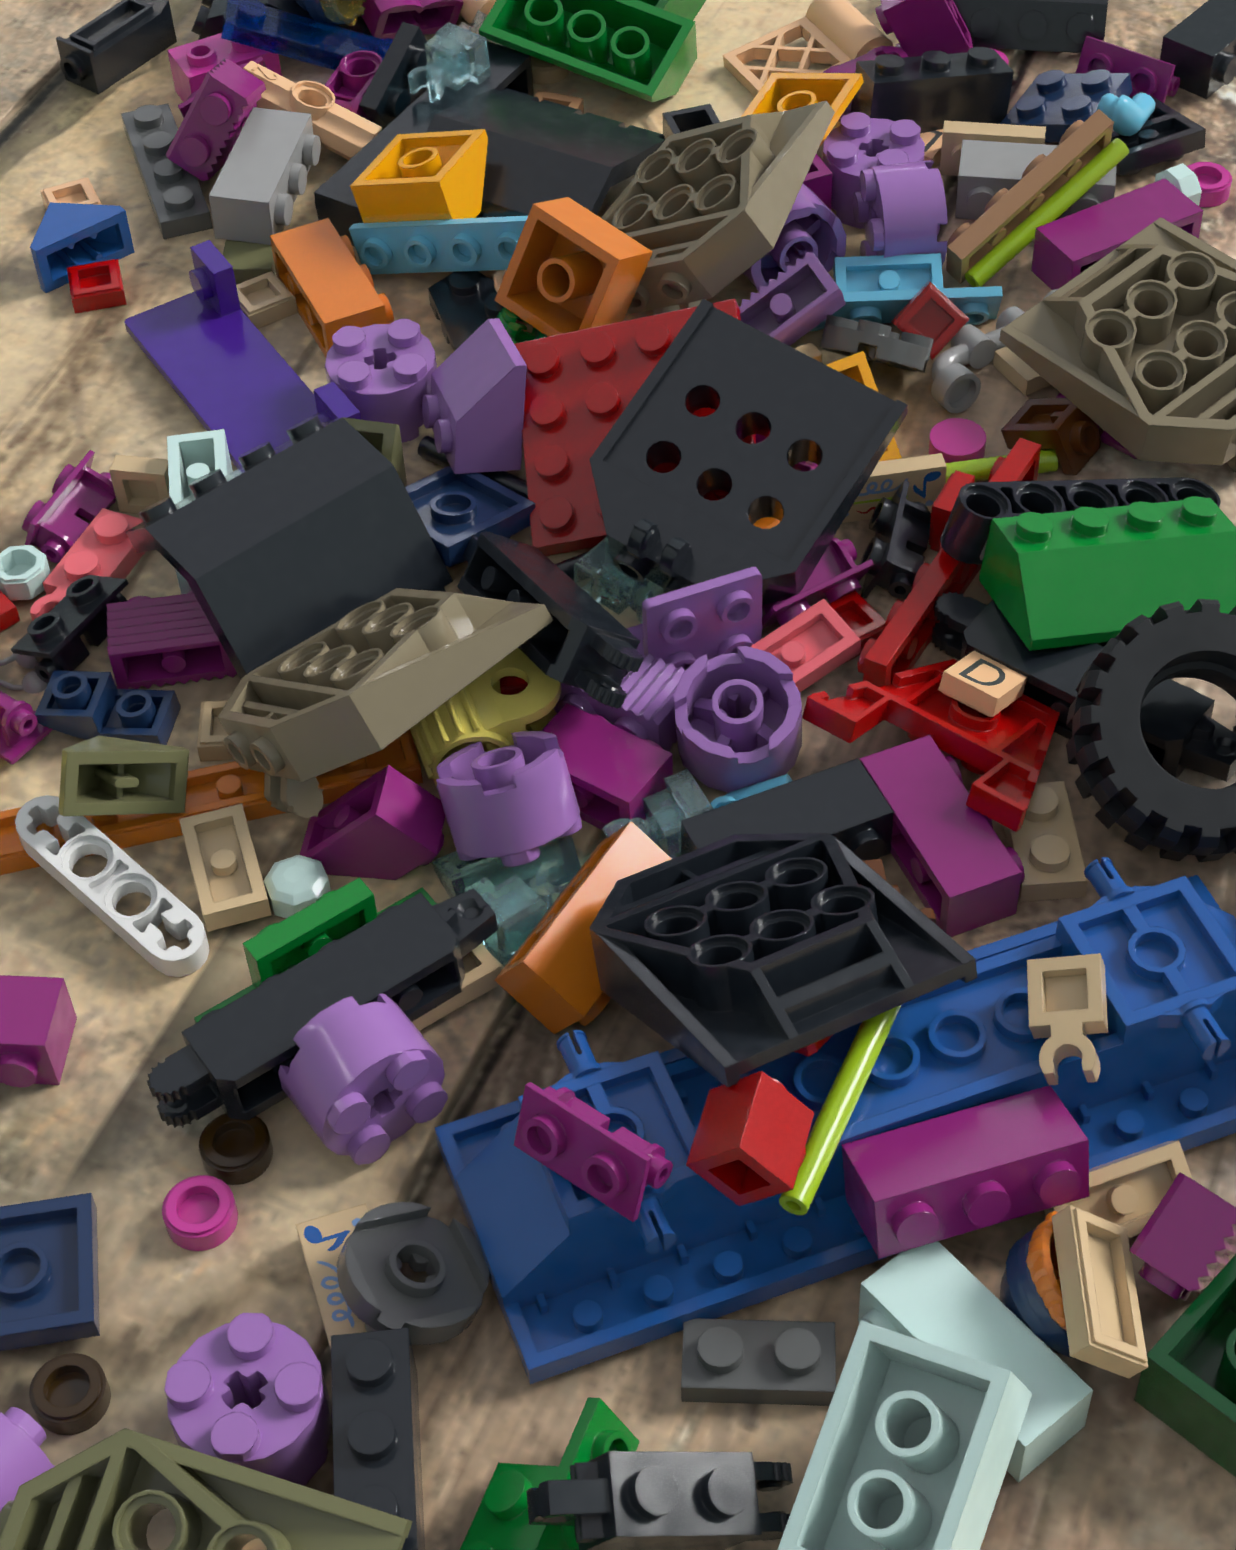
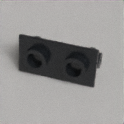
[860,480,931,599]
[11,575,129,684]

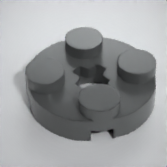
[820,315,934,373]
[337,1202,490,1345]

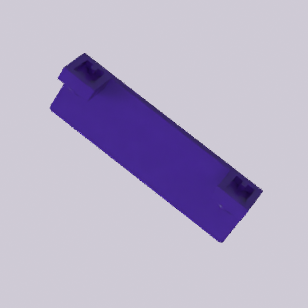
[124,240,361,469]

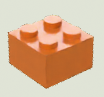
[494,197,653,337]

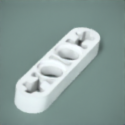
[15,795,209,977]

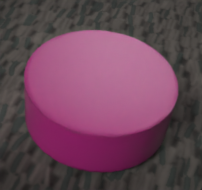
[1187,162,1232,208]
[929,418,986,463]
[162,1175,238,1251]

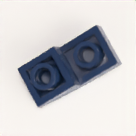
[35,671,181,745]

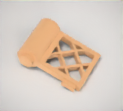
[723,0,894,97]

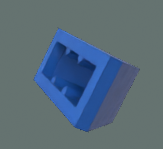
[30,202,135,293]

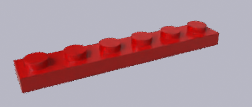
[857,438,1041,687]

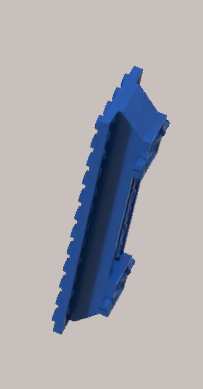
[435,857,1236,1385]

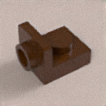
[1001,398,1101,475]

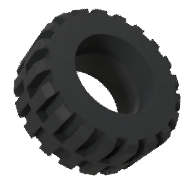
[1066,599,1236,862]

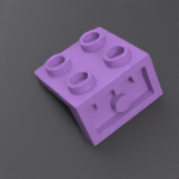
[626,567,762,671]

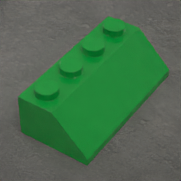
[479,0,697,103]
[979,496,1236,651]

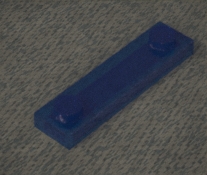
[221,0,393,70]

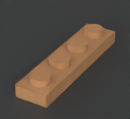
[946,109,1114,284]

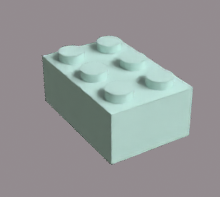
[777,1320,1032,1550]

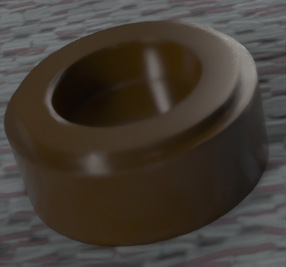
[199,1113,273,1185]
[29,1353,111,1435]

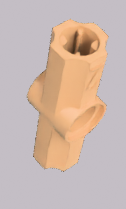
[243,60,382,160]

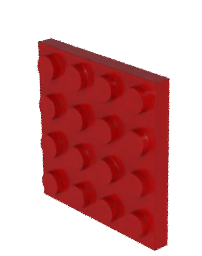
[514,298,756,556]

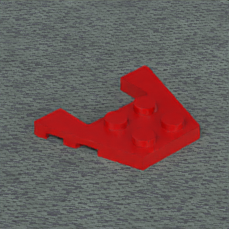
[802,659,1060,832]

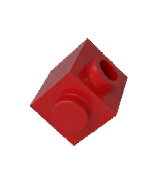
[686,1071,814,1206]

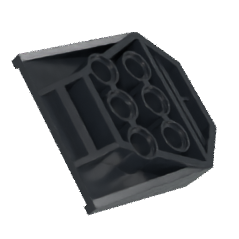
[589,299,908,605]
[589,833,978,1087]

